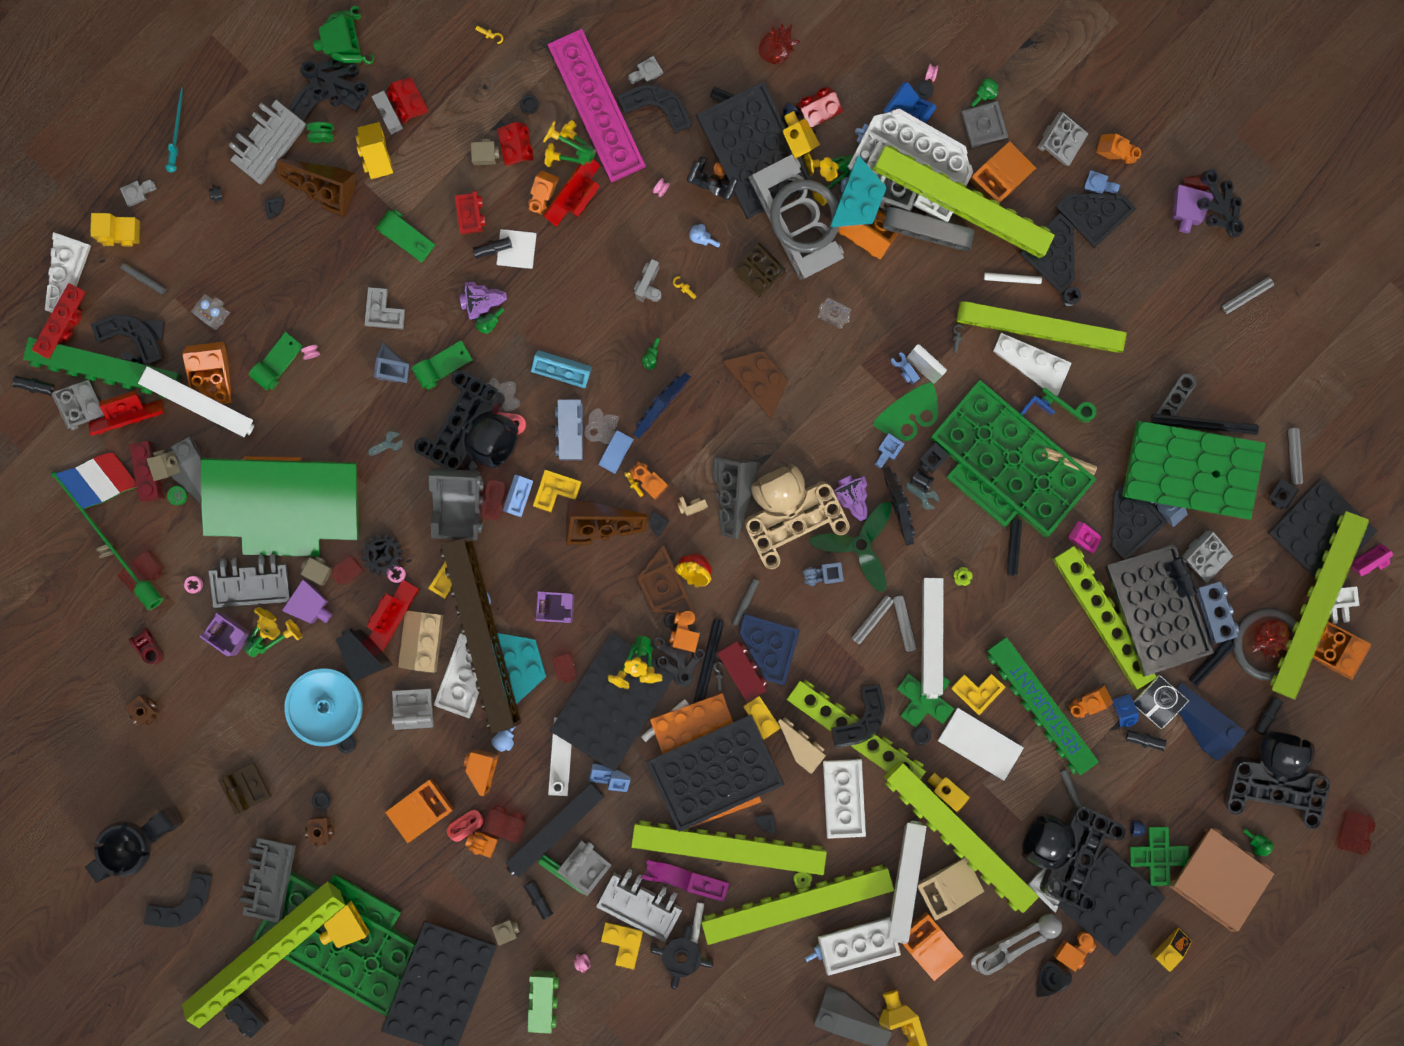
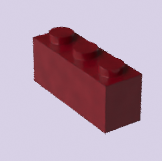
[129,441,164,502]
[717,641,768,703]

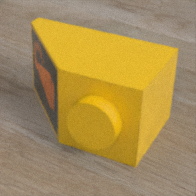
[1151,927,1192,972]

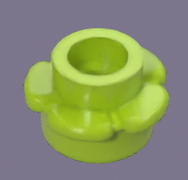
[953,567,972,586]
[793,872,812,888]

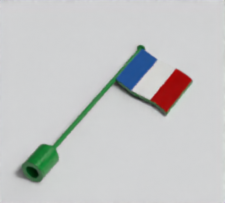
[51,452,163,610]

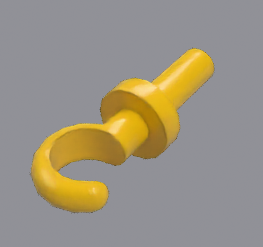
[475,25,503,44]
[673,276,697,299]
[624,472,644,497]

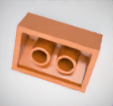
[838,209,899,259]
[464,749,499,796]

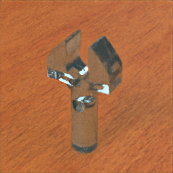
[368,432,404,456]
[906,483,940,510]

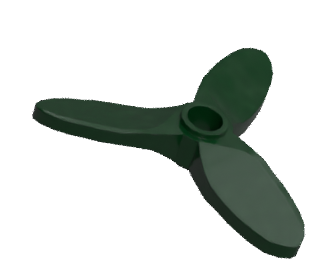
[809,502,892,592]

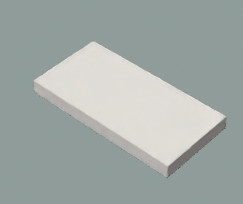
[906,345,947,384]
[434,633,480,719]
[937,708,1024,781]
[823,759,866,839]
[818,917,901,976]

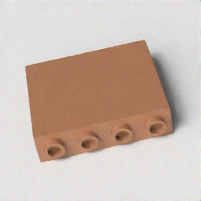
[1169,828,1274,932]

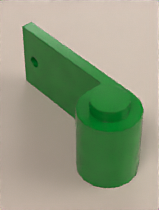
[375,209,435,263]
[248,332,304,391]
[411,340,473,390]
[1041,387,1096,423]

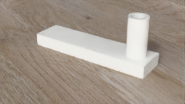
[548,717,572,796]

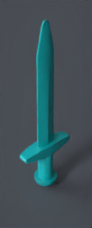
[165,87,183,173]

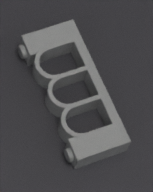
[748,155,844,280]

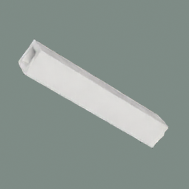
[138,366,255,437]
[921,578,943,699]
[887,821,927,944]

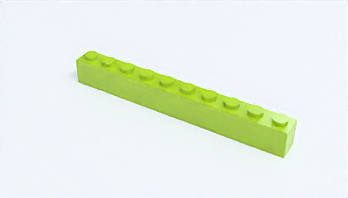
[872,146,1055,258]
[1270,511,1369,700]
[884,760,1039,913]
[631,820,827,875]
[701,864,894,945]
[182,881,346,1028]

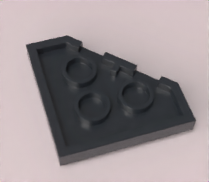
[1055,193,1137,248]
[1019,213,1075,294]
[882,466,915,546]
[1111,484,1168,560]

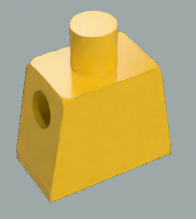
[783,111,820,158]
[927,773,970,813]
[319,901,370,948]

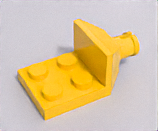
[879,990,927,1046]

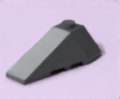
[713,457,757,539]
[813,986,892,1046]

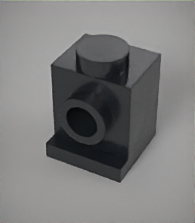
[919,443,949,473]
[1269,479,1300,510]

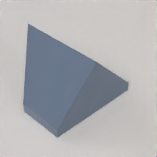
[374,342,409,383]

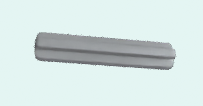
[1222,277,1274,314]
[1288,428,1303,484]
[852,595,894,644]
[893,595,916,652]

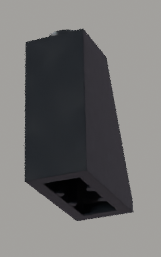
[336,628,393,682]

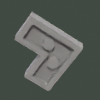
[365,287,405,330]

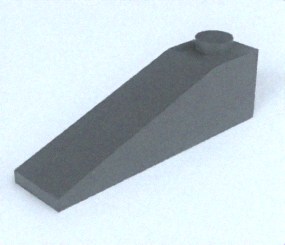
[165,437,204,505]

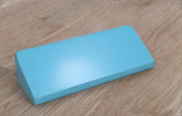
[531,350,592,388]

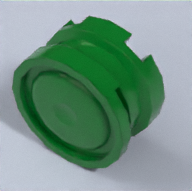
[307,122,334,143]

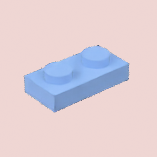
[503,475,533,517]

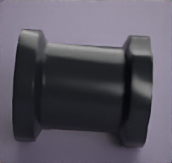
[1061,287,1081,307]
[909,468,934,492]

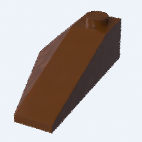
[277,159,355,216]

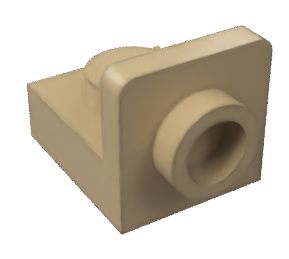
[677,496,708,516]

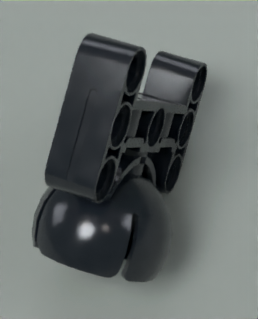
[414,370,519,470]
[1224,731,1330,829]
[85,806,184,883]
[1022,807,1126,912]

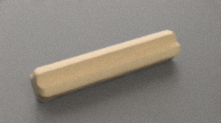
[1042,447,1097,475]

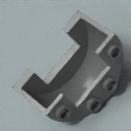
[429,468,485,540]

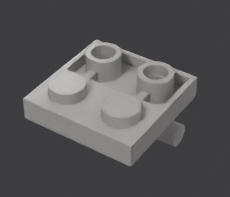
[1037,112,1088,166]
[634,259,661,302]
[51,380,104,430]
[1181,530,1233,583]
[392,689,434,730]
[557,841,611,896]

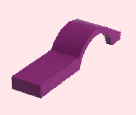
[641,859,729,902]

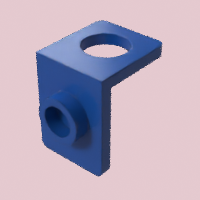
[1020,396,1055,415]

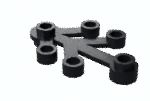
[301,59,369,107]
[1197,169,1244,238]
[652,613,705,687]

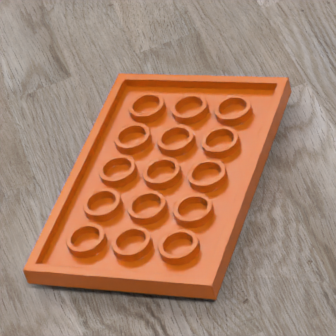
[650,693,762,828]

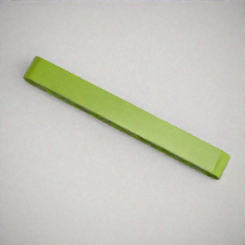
[956,302,1127,353]

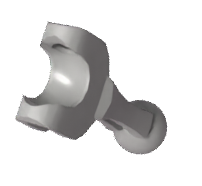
[970,914,1062,975]

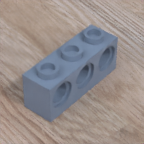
[1196,582,1239,644]

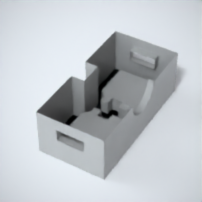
[372,91,403,134]

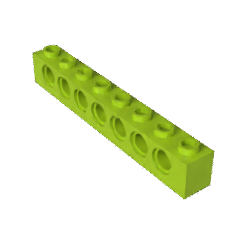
[1052,546,1157,690]
[786,680,926,779]

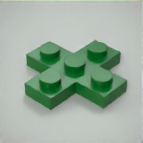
[896,674,954,728]
[1129,826,1189,886]

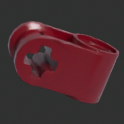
[129,627,164,664]

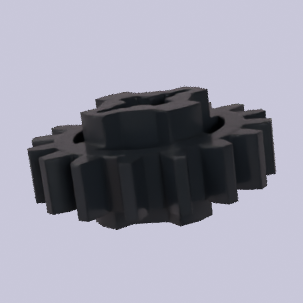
[361,534,404,576]

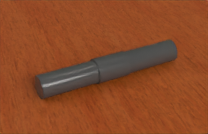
[120,262,167,295]
[732,579,759,626]
[1060,769,1083,818]

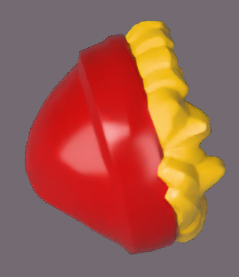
[675,553,712,587]

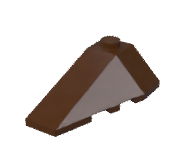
[566,501,647,545]

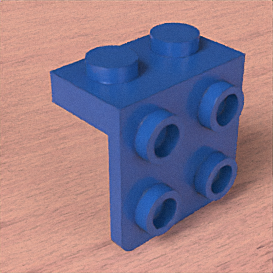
[884,82,937,123]

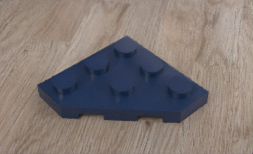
[634,372,691,439]
[739,614,800,686]

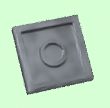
[961,101,1008,149]

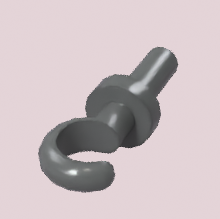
[952,324,964,353]
[713,661,724,691]

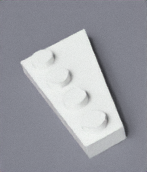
[45,232,91,313]
[993,333,1071,396]

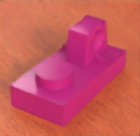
[1351,544,1393,577]

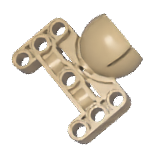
[745,464,850,569]

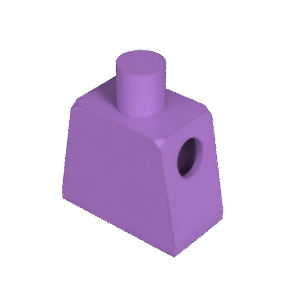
[1172,185,1213,233]
[282,580,333,623]

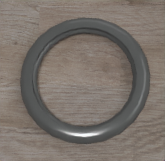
[770,180,839,253]
[1233,608,1297,681]

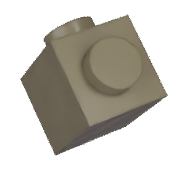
[471,139,500,165]
[147,449,180,481]
[301,556,333,586]
[491,917,520,946]

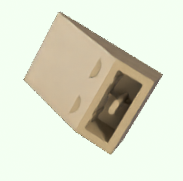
[777,717,826,774]
[917,857,984,921]

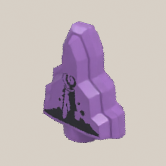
[460,282,507,320]
[833,475,867,521]

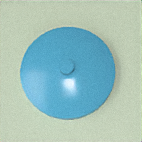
[285,669,363,746]

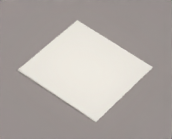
[497,229,536,269]

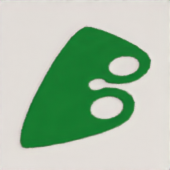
[873,383,938,441]

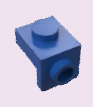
[1112,694,1139,727]

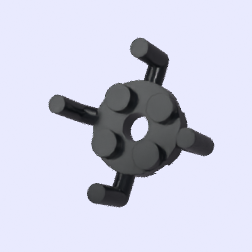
[686,156,739,200]
[649,922,714,989]

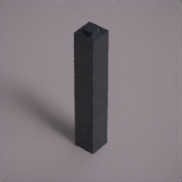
[506,782,605,877]

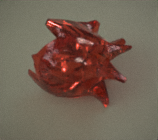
[759,24,800,65]
[1252,619,1289,661]

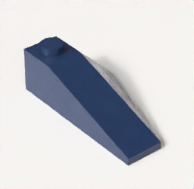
[1176,683,1246,761]

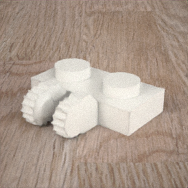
[1330,587,1359,624]

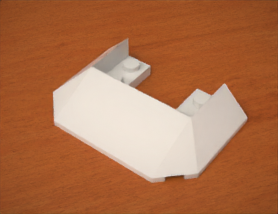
[848,109,973,222]

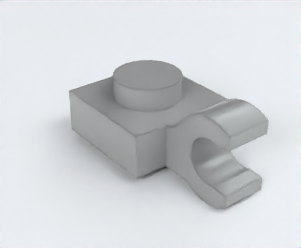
[628,56,663,85]
[120,180,157,207]

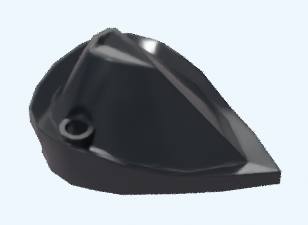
[1037,960,1072,998]

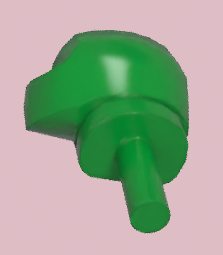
[970,77,999,108]
[475,307,505,334]
[641,337,660,370]
[1243,828,1274,856]

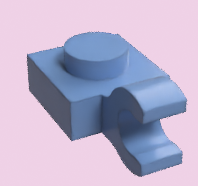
[1083,170,1120,195]
[891,352,920,384]
[874,433,904,469]

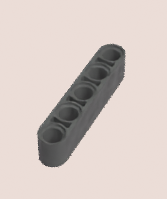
[883,207,975,251]
[1148,374,1196,426]

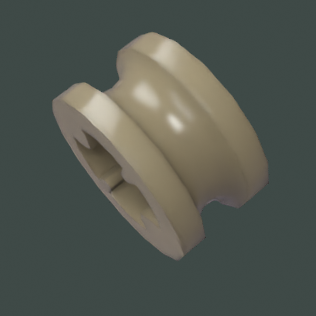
[96,543,113,559]

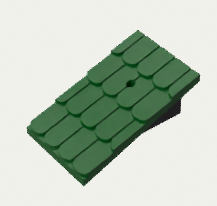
[1122,421,1266,520]

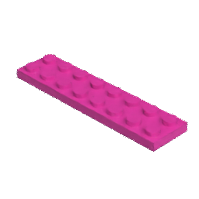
[547,29,646,183]

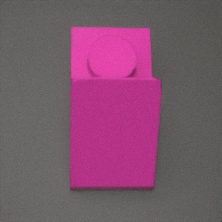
[1068,521,1103,554]

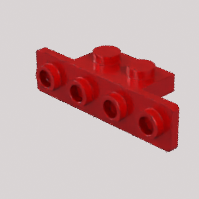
[543,159,600,226]
[32,283,86,359]
[89,390,164,436]
[367,580,419,652]

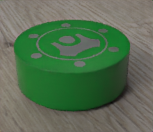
[167,486,188,506]

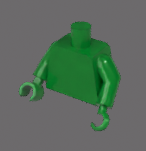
[313,6,374,64]

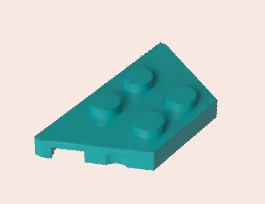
[830,156,887,227]
[498,633,547,704]

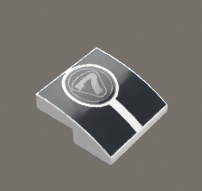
[1133,675,1189,729]

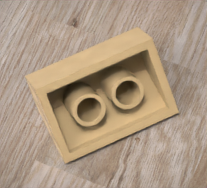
[398,611,444,673]

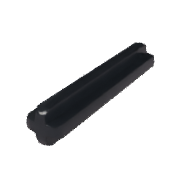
[1007,519,1022,576]
[1189,640,1235,686]

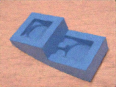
[598,430,634,474]
[589,764,631,792]

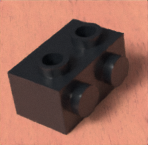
[223,993,269,1039]

